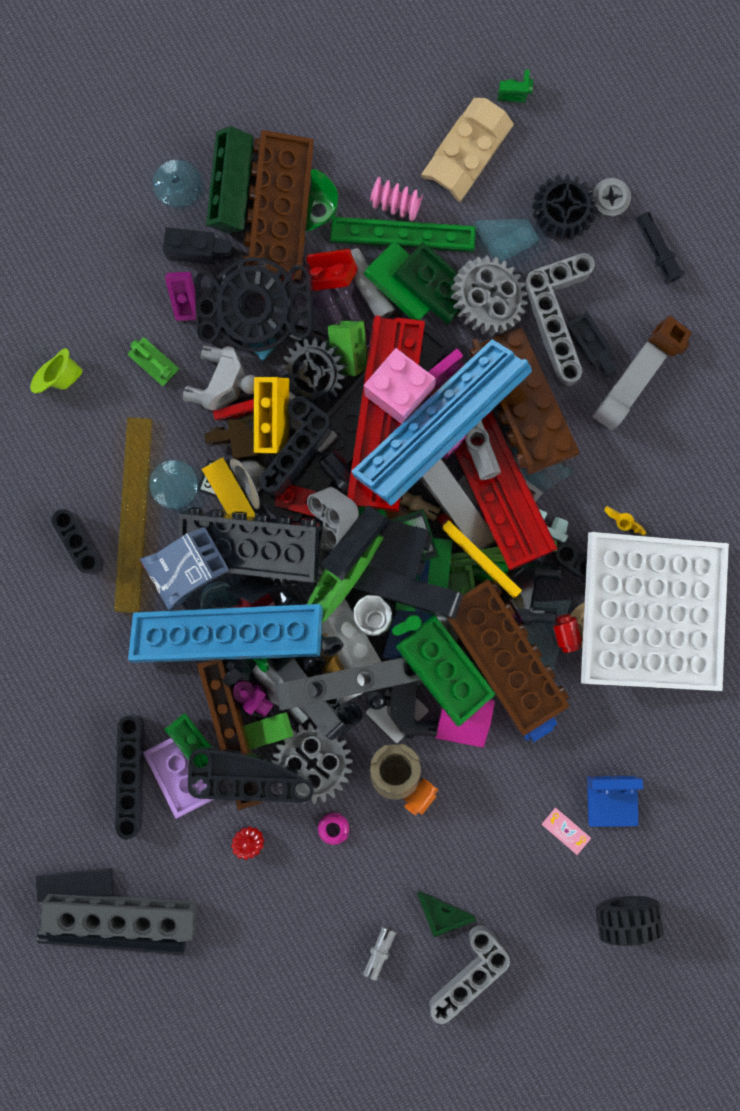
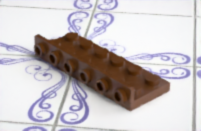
[243,130,314,282]
[469,327,580,475]
[447,579,570,736]

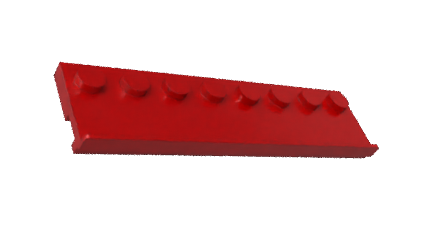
[347,315,425,512]
[428,386,558,571]

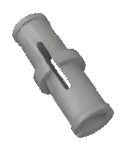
[363,926,397,981]

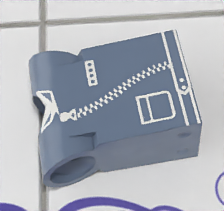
[140,527,229,611]

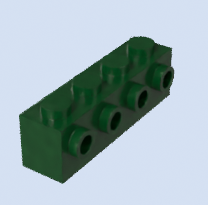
[206,126,254,234]

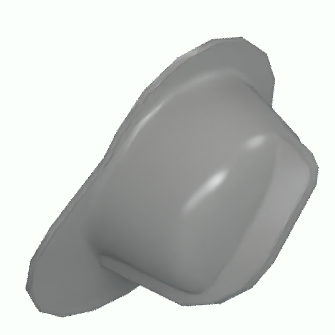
[230,458,266,509]

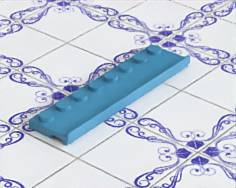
[351,339,532,506]

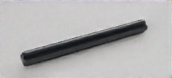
[36,929,186,955]

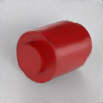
[552,614,583,653]

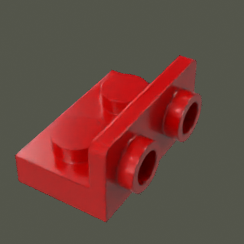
[304,249,358,291]

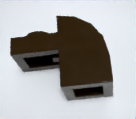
[204,420,260,461]

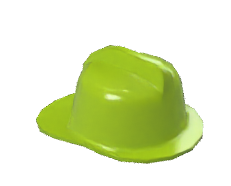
[30,348,82,394]

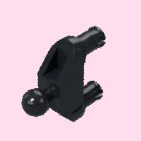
[492,560,563,626]
[367,668,438,739]

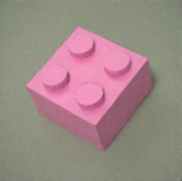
[364,348,435,424]

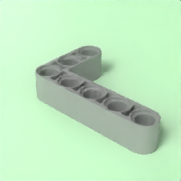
[524,253,595,387]
[420,459,496,549]

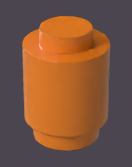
[403,778,438,816]

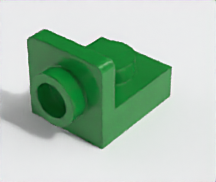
[497,69,533,103]

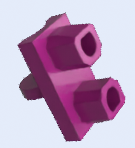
[232,680,273,717]

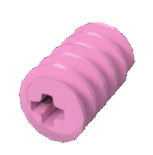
[370,177,423,221]

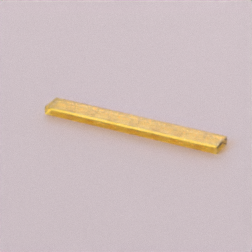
[114,417,153,613]

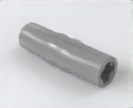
[351,248,395,318]

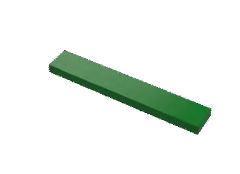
[330,217,476,253]

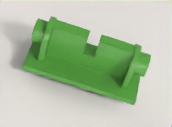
[127,337,179,387]

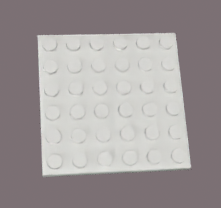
[581,532,729,691]

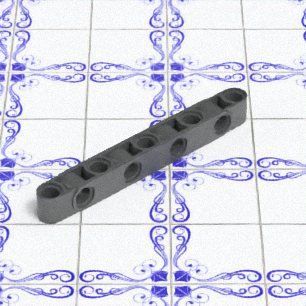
[275,645,479,710]

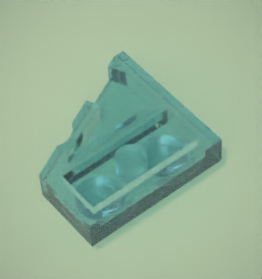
[474,219,539,264]

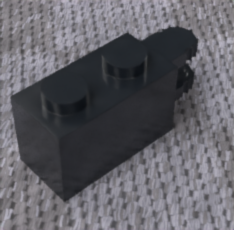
[163,227,234,265]

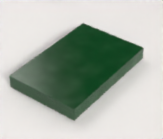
[393,242,461,325]

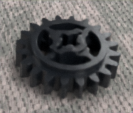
[281,337,348,405]

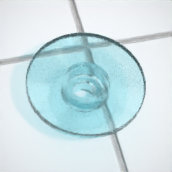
[153,160,201,207]

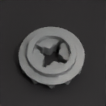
[592,178,631,218]

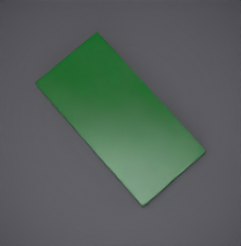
[395,615,496,726]

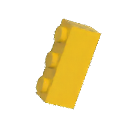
[254,377,289,453]

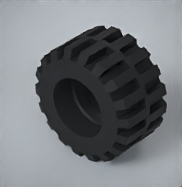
[595,896,664,946]

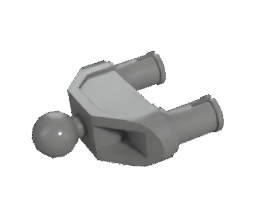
[183,345,255,410]

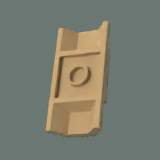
[421,98,514,202]

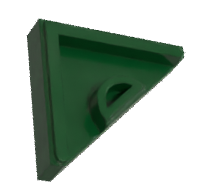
[417,891,476,937]

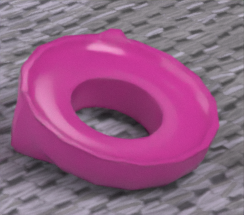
[318,813,350,845]

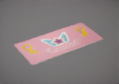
[541,807,591,855]

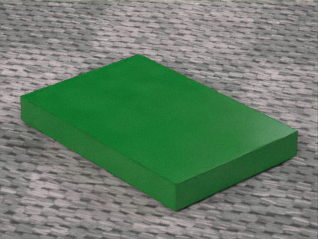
[363,241,430,320]

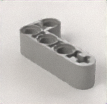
[592,341,667,431]
[307,487,359,582]
[429,925,510,1024]

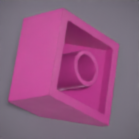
[435,699,495,748]

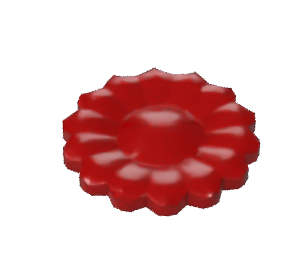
[231,826,264,860]

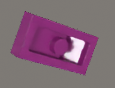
[165,272,196,321]

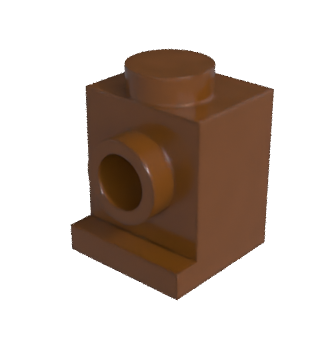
[648,315,692,357]

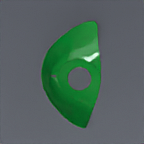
[305,169,338,232]

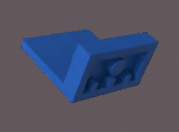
[587,776,643,827]

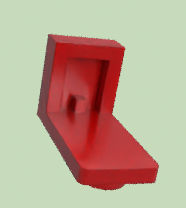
[274,485,322,521]

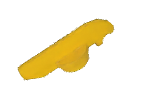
[604,506,647,535]

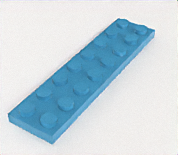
[128,604,323,663]

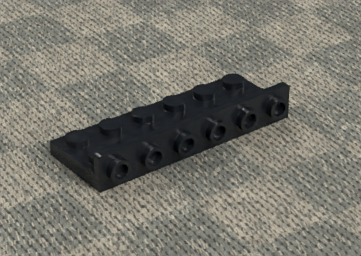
[178,507,323,583]

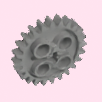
[451,256,528,335]
[273,722,353,804]

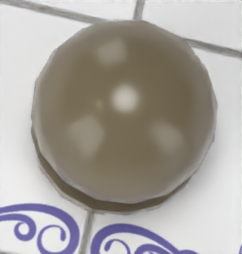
[370,744,421,800]

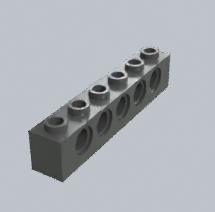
[41,894,197,942]

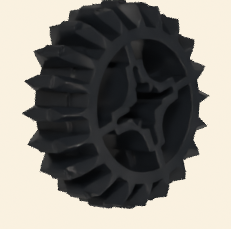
[532,174,598,241]

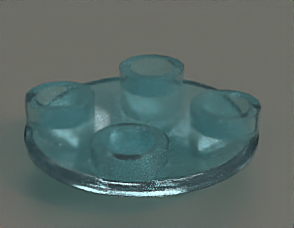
[149,460,199,509]

